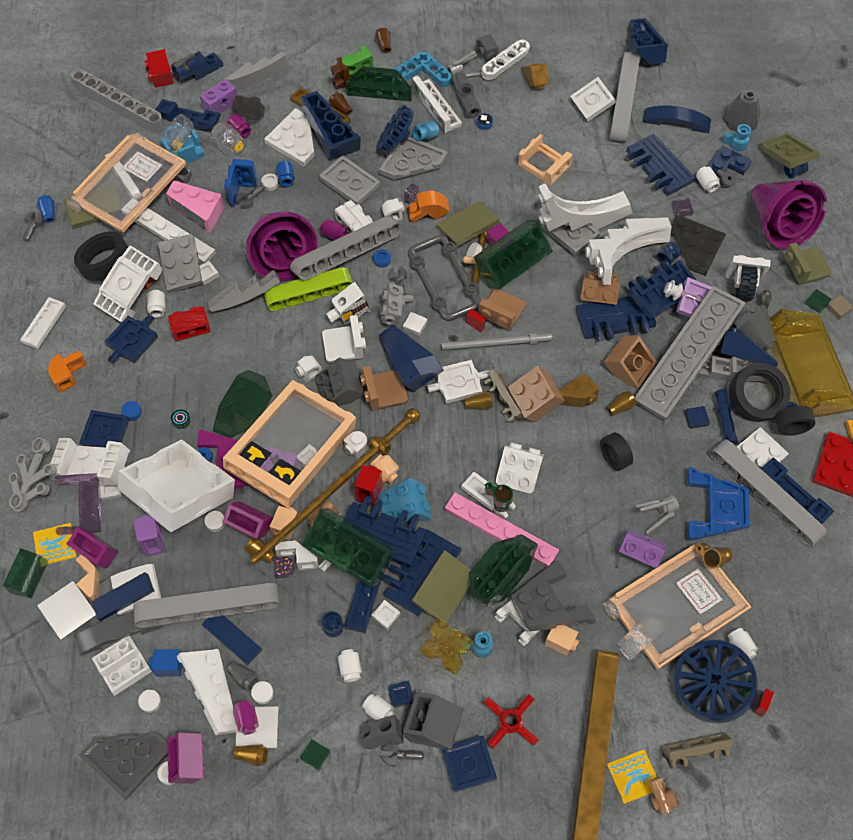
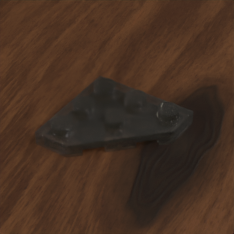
[671,214,726,276]

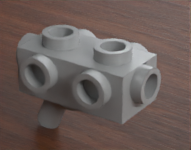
[380,283,414,326]

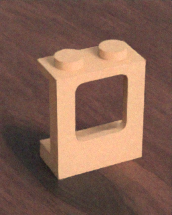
[518,134,573,186]

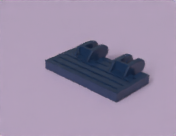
[626,133,695,196]
[628,260,697,320]
[576,296,657,341]
[336,496,427,568]
[382,529,461,617]

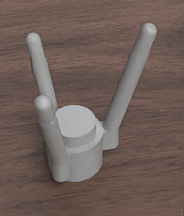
[447,51,482,77]
[636,495,679,534]

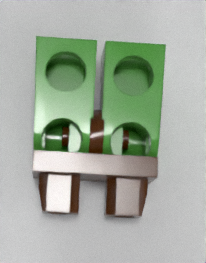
[330,45,375,90]

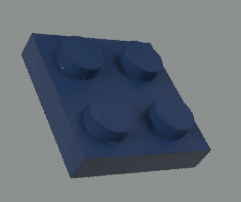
[79,410,130,448]
[442,735,497,793]

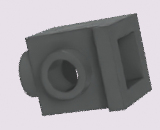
[475,34,498,62]

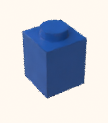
[149,649,183,677]

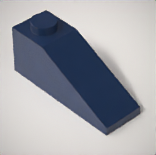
[721,327,778,367]

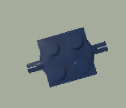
[104,314,158,364]

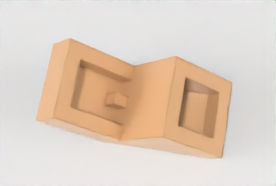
[76,555,100,601]

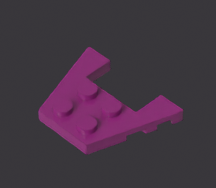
[197,430,249,490]

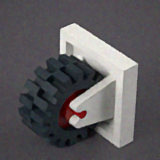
[725,255,771,301]

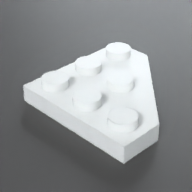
[264,108,315,166]

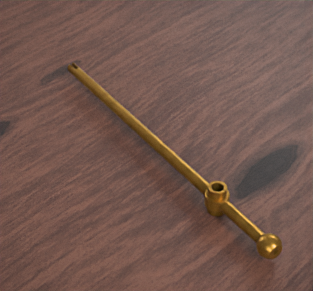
[250,408,420,564]

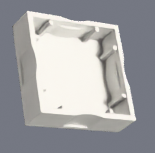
[118,440,235,532]

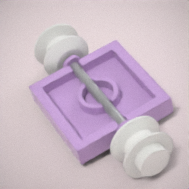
[664,277,712,318]

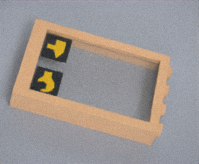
[223,380,356,508]

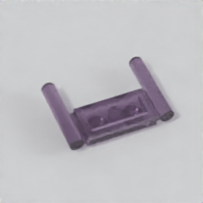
[54,473,101,535]

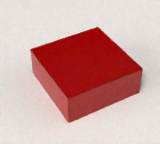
[466,309,486,333]
[754,688,775,717]

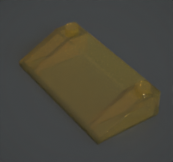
[770,309,853,417]

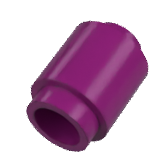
[227,114,251,138]
[320,219,347,240]
[233,700,259,735]

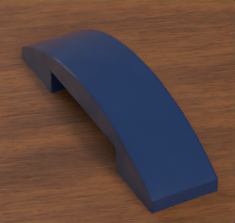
[155,99,221,129]
[643,105,711,134]
[761,457,834,524]

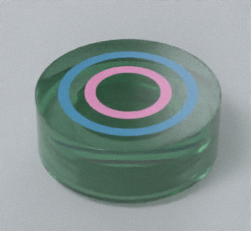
[171,409,191,429]

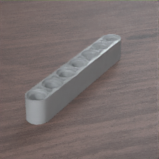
[609,52,640,142]
[71,69,164,134]
[290,216,403,280]
[710,440,827,547]
[133,583,280,628]

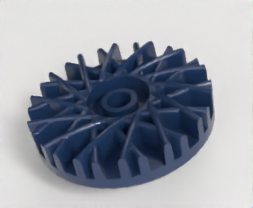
[377,104,414,154]

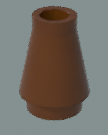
[375,28,392,53]
[329,92,353,116]

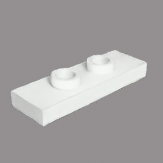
[20,297,66,349]

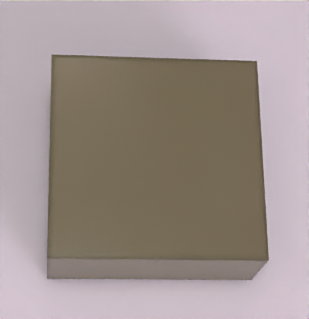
[826,295,853,320]

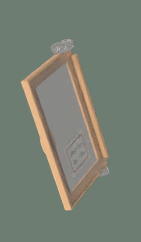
[66,131,186,233]
[602,542,751,670]

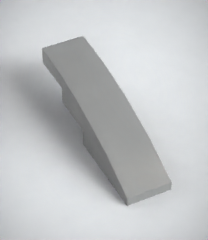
[224,51,287,90]
[208,270,280,312]
[697,356,768,381]

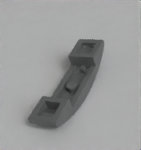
[75,612,162,656]

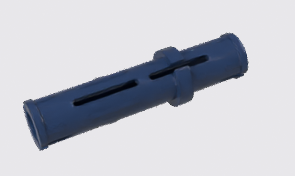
[714,389,738,445]

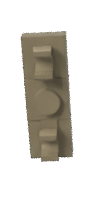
[484,369,526,423]
[662,732,734,769]

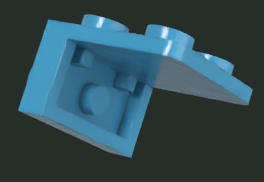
[379,478,432,522]

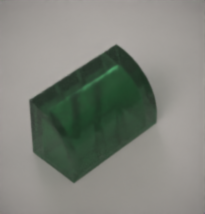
[3,548,48,599]

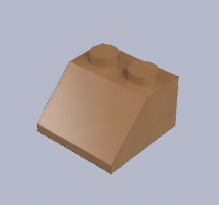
[604,336,657,389]

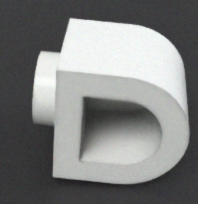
[382,198,405,221]
[295,356,322,382]
[343,431,367,459]

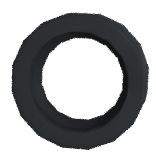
[775,406,816,436]
[600,432,633,471]

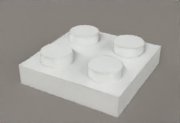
[570,77,616,122]
[737,427,789,469]

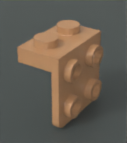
[580,270,620,305]
[478,289,526,331]
[360,366,408,411]

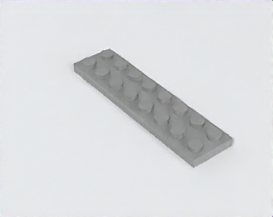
[634,286,746,420]

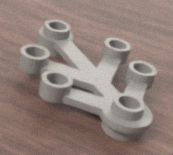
[9,437,57,512]

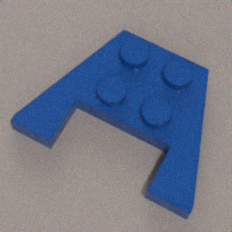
[688,467,750,541]

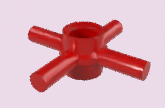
[483,694,539,749]

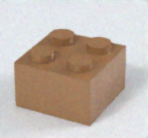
[508,365,565,422]

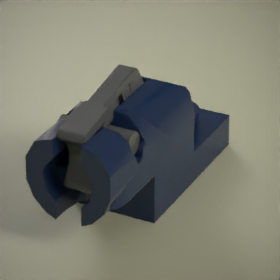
[171,51,223,81]

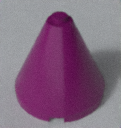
[751,180,827,249]
[246,211,318,281]

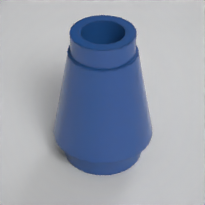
[37,195,55,223]

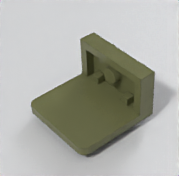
[784,243,832,285]

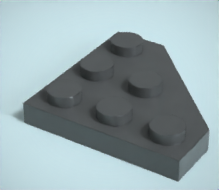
[79,732,168,800]

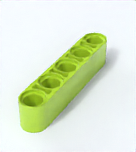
[264,267,353,311]

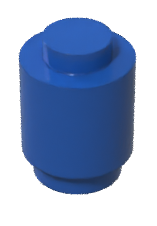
[276,161,295,187]

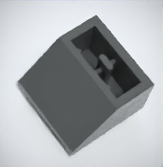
[315,357,364,406]
[403,692,464,750]

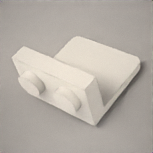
[322,315,366,363]
[496,442,544,493]

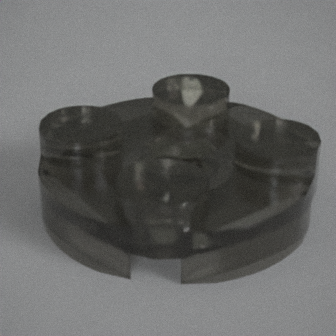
[231,95,265,120]

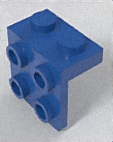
[224,159,258,207]

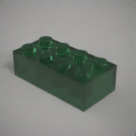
[473,220,553,289]
[302,508,397,587]

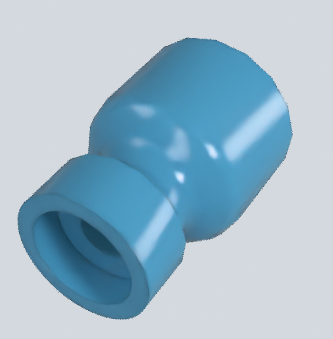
[412,121,439,141]
[722,124,751,152]
[461,631,493,658]

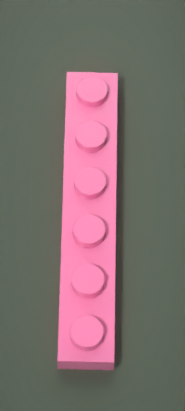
[445,493,559,568]

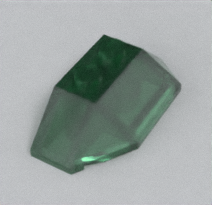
[346,66,412,102]
[213,370,273,438]
[469,534,538,607]

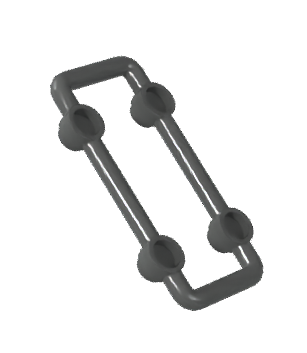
[409,235,481,321]

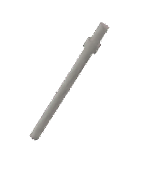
[441,333,552,350]

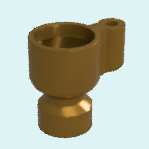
[695,543,732,569]

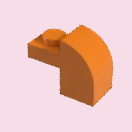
[408,191,450,222]
[48,350,87,393]

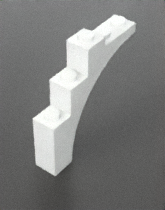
[538,183,633,231]
[585,218,671,285]

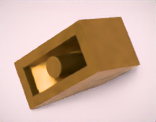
[521,63,549,89]
[559,373,600,408]

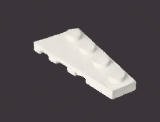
[176,649,238,735]

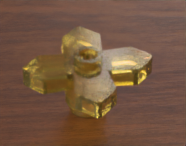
[421,619,473,675]

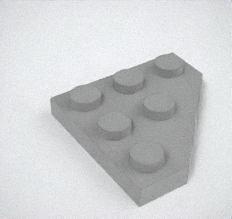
[379,137,448,180]

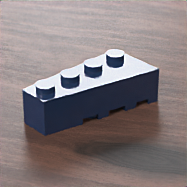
[301,91,361,160]

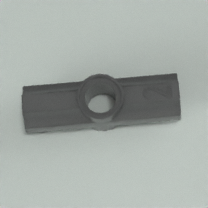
[452,72,481,118]

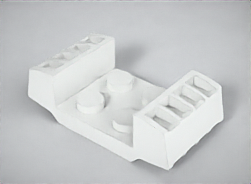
[93,246,162,322]
[49,438,130,487]

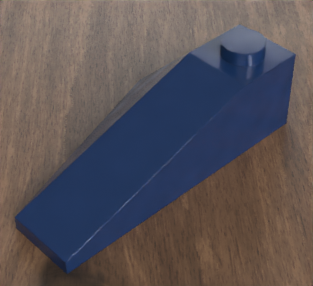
[630,18,668,65]
[379,324,444,392]

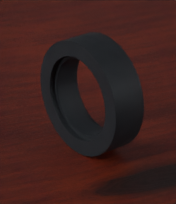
[74,231,128,281]
[729,362,790,422]

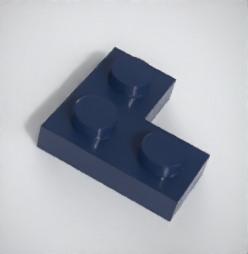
[707,145,752,178]

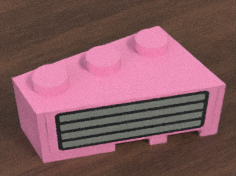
[166,181,224,233]

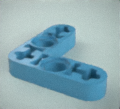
[391,52,452,87]

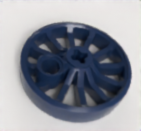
[674,640,758,723]

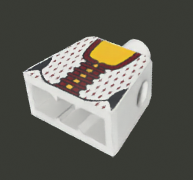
[326,282,371,324]

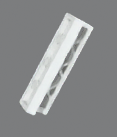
[412,76,462,133]

